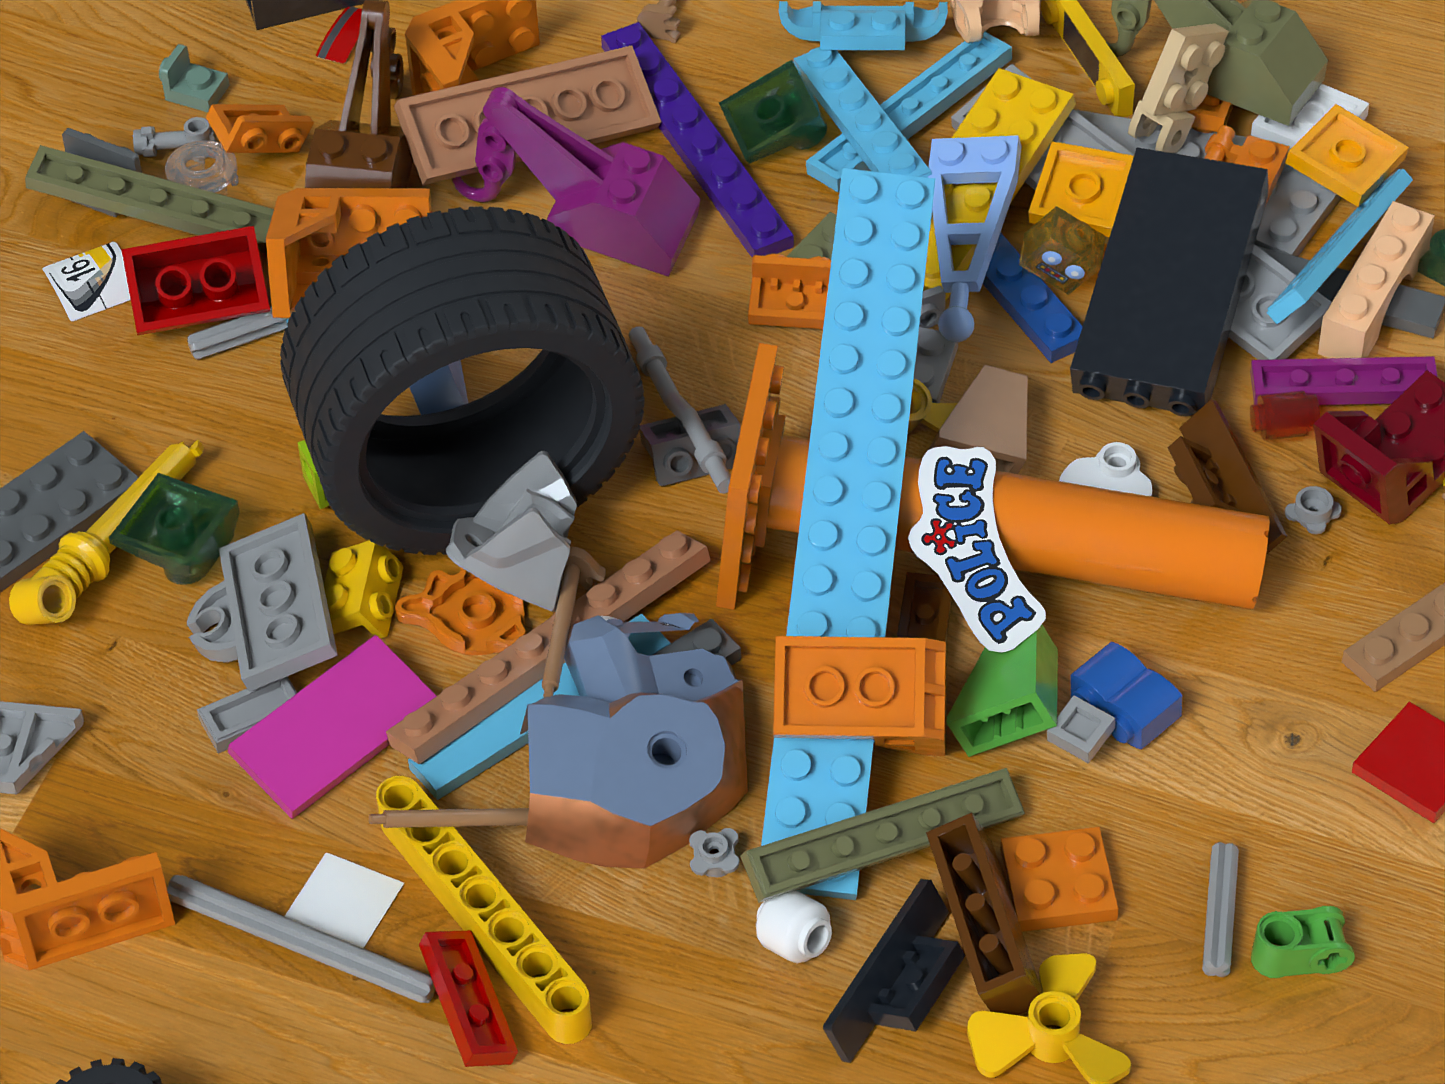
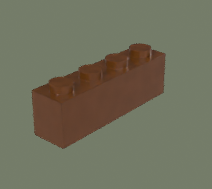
[926,812,1043,1015]

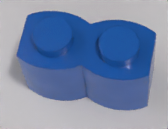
[1071,642,1183,750]

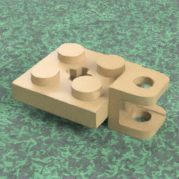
[1128,23,1229,153]

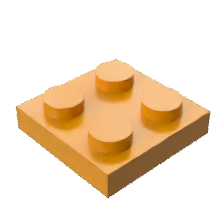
[1285,104,1409,207]
[1028,141,1134,237]

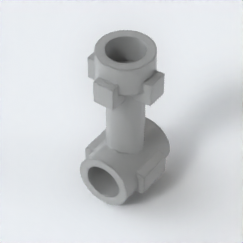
[133,117,216,160]

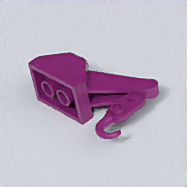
[452,87,700,277]

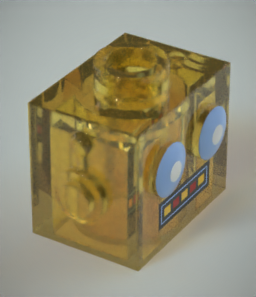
[1019,206,1106,295]

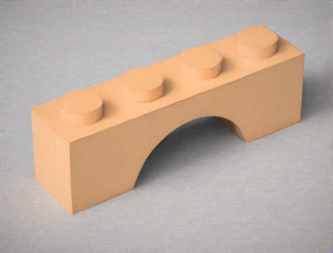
[1318,201,1435,358]

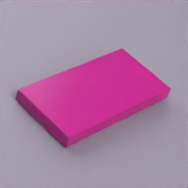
[228,635,436,819]

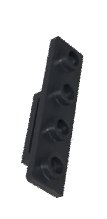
[823,879,966,1063]

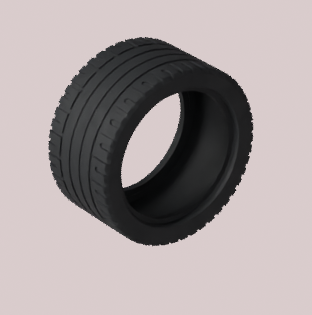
[280,206,645,555]

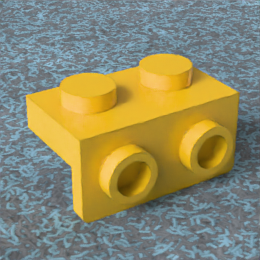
[324,540,403,639]

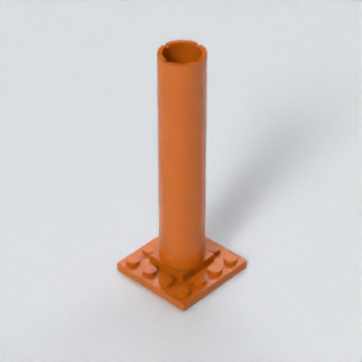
[716,343,1270,610]

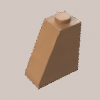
[927,365,1028,474]

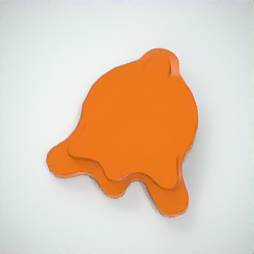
[395,567,527,656]

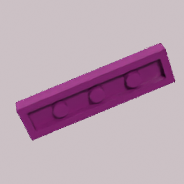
[1250,356,1438,406]

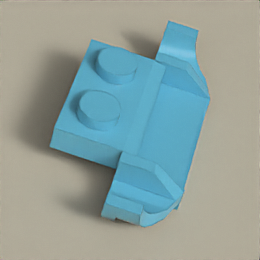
[779,1,948,50]

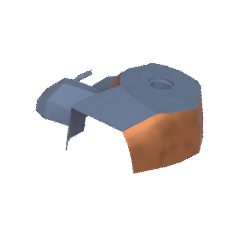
[520,613,748,869]

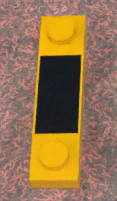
[1041,0,1135,117]

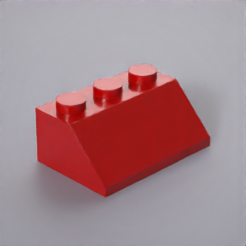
[121,226,270,336]

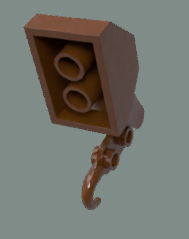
[305,0,413,188]

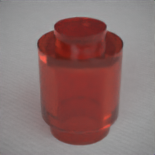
[1250,390,1320,440]

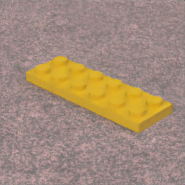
[923,68,1076,302]

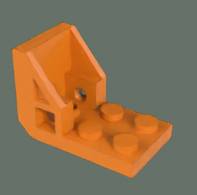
[405,0,540,96]
[266,188,432,318]
[773,636,947,756]
[0,828,175,971]

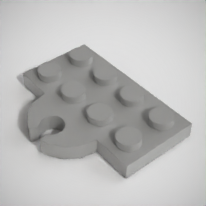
[187,513,338,692]

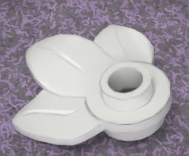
[1059,442,1153,496]

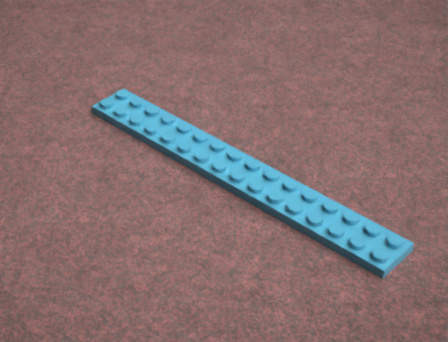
[761,168,936,900]

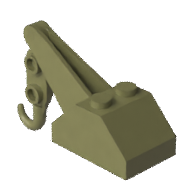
[1093,0,1328,126]

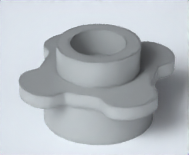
[1285,486,1341,534]
[689,828,740,877]

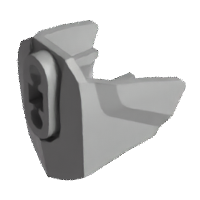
[446,451,577,612]

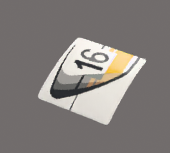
[42,242,131,321]

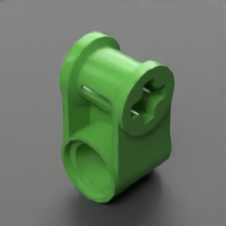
[1251,906,1355,978]

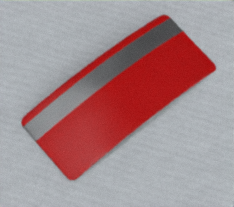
[316,6,362,64]

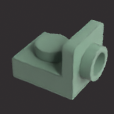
[159,44,230,112]

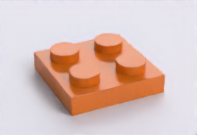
[1000,827,1118,932]

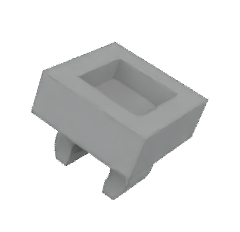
[1047,696,1115,764]

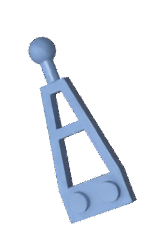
[928,135,1021,342]

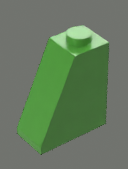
[947,625,1058,757]

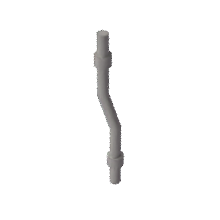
[629,326,731,494]

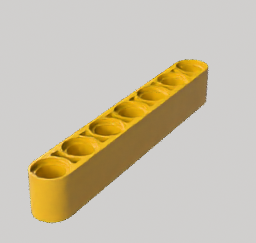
[376,776,592,1044]

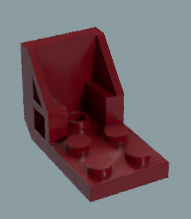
[1314,370,1445,525]

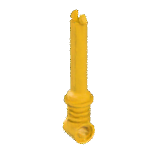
[9,440,204,625]

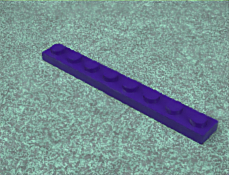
[601,22,794,258]

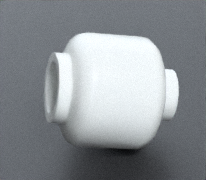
[756,891,832,963]

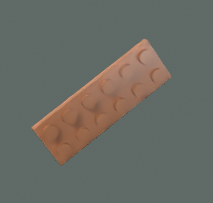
[394,46,661,185]

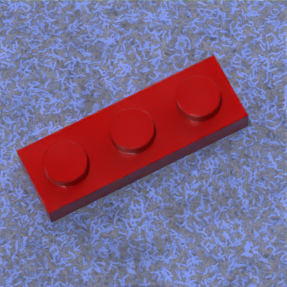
[419,930,518,1067]

